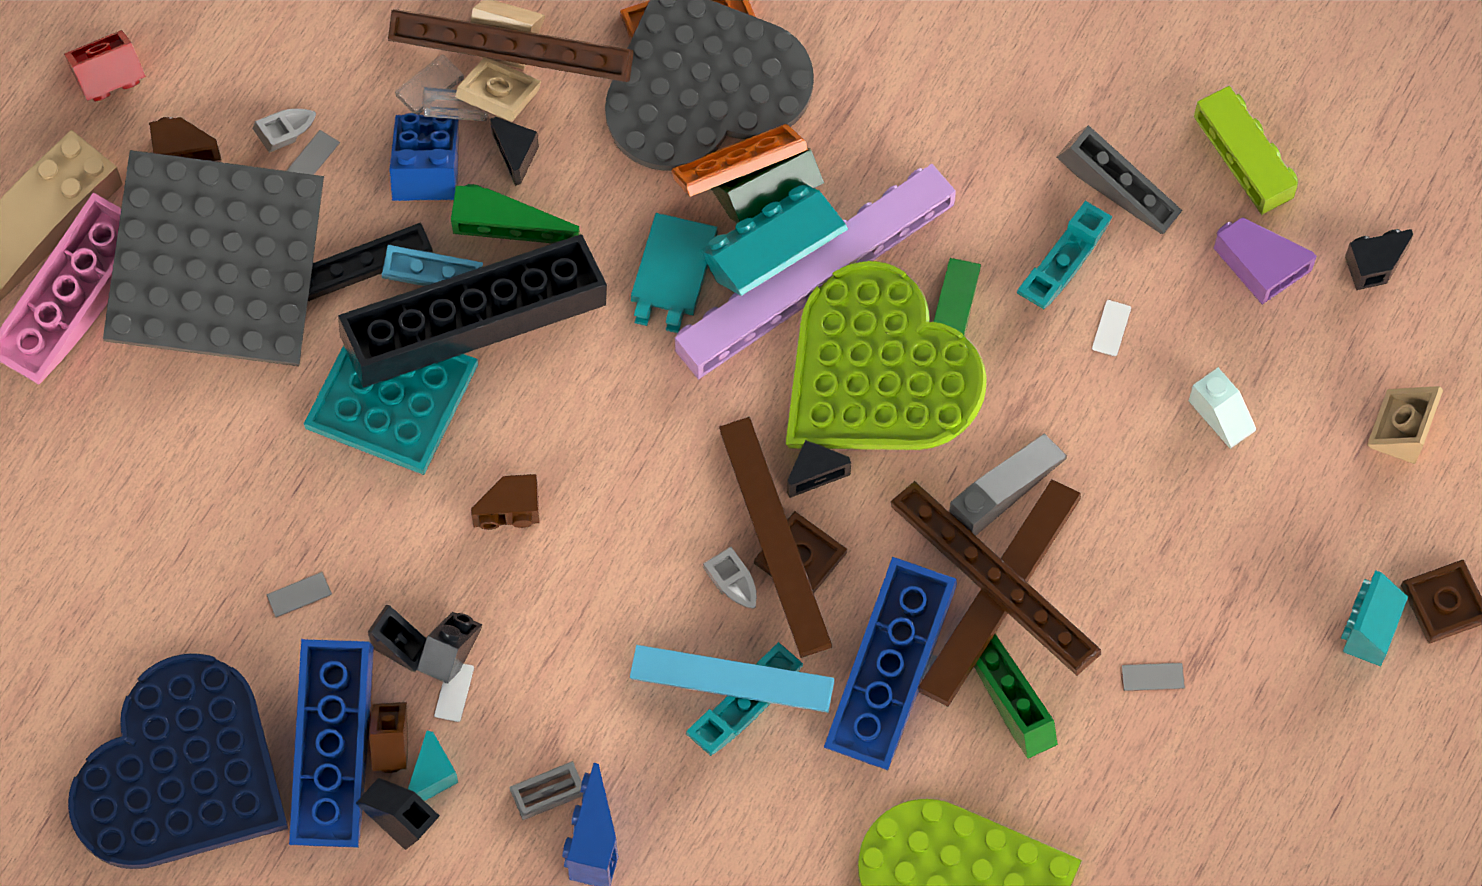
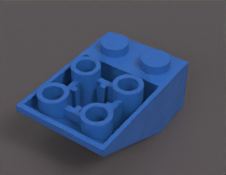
[390,113,459,201]
[562,763,618,886]

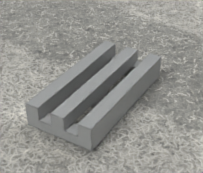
[509,761,583,820]

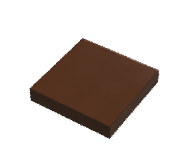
[754,511,847,593]
[1401,559,1482,644]

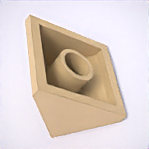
[470,0,545,70]
[1367,386,1443,464]

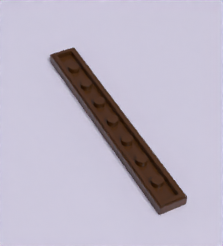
[388,9,634,82]
[719,417,832,658]
[918,479,1081,707]
[891,481,1101,676]

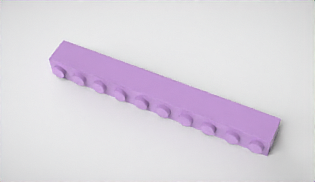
[675,164,956,380]

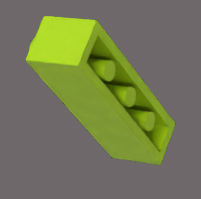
[1194,85,1298,215]

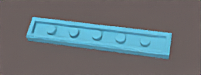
[630,645,835,713]

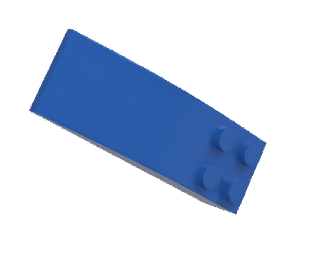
[824,557,957,771]
[289,639,374,848]

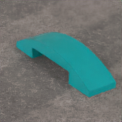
[1017,200,1112,310]
[686,642,803,756]

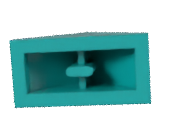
[408,730,459,801]

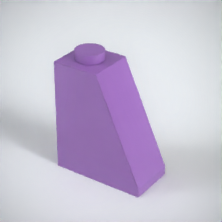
[1214,217,1317,305]

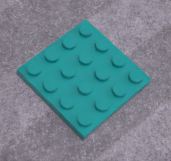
[304,345,479,475]

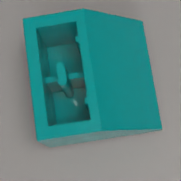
[1341,570,1408,667]

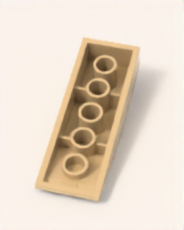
[0,130,123,301]

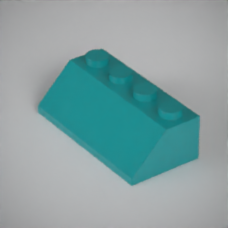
[701,185,848,296]

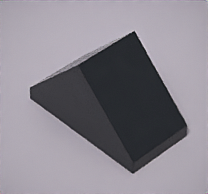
[490,117,539,186]
[787,440,851,498]
[368,605,427,672]

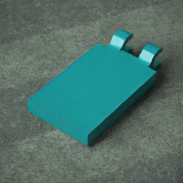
[631,213,718,333]

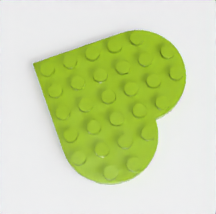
[786,261,987,450]
[858,799,1082,886]

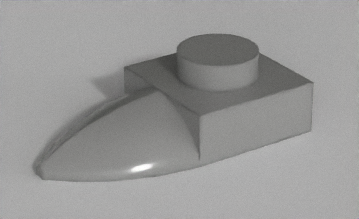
[252,109,316,153]
[703,547,757,609]

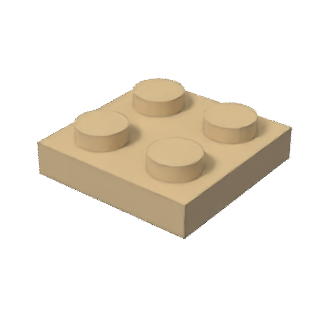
[456,57,541,122]

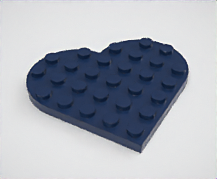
[68,653,289,869]

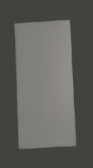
[287,130,340,175]
[266,572,332,617]
[1122,663,1185,691]

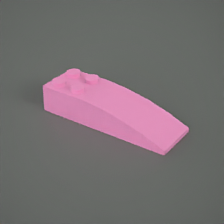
[0,192,121,385]

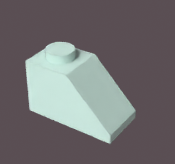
[1189,367,1256,449]

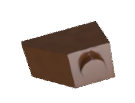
[149,117,221,161]
[369,702,408,773]

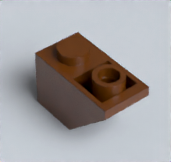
[471,474,540,530]

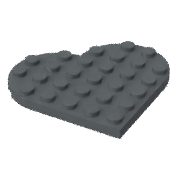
[605,0,814,171]

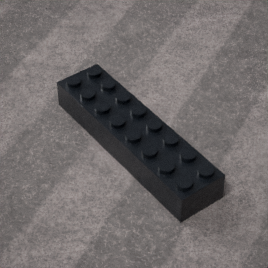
[338,234,607,388]

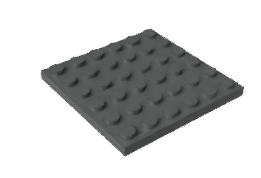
[103,150,324,367]

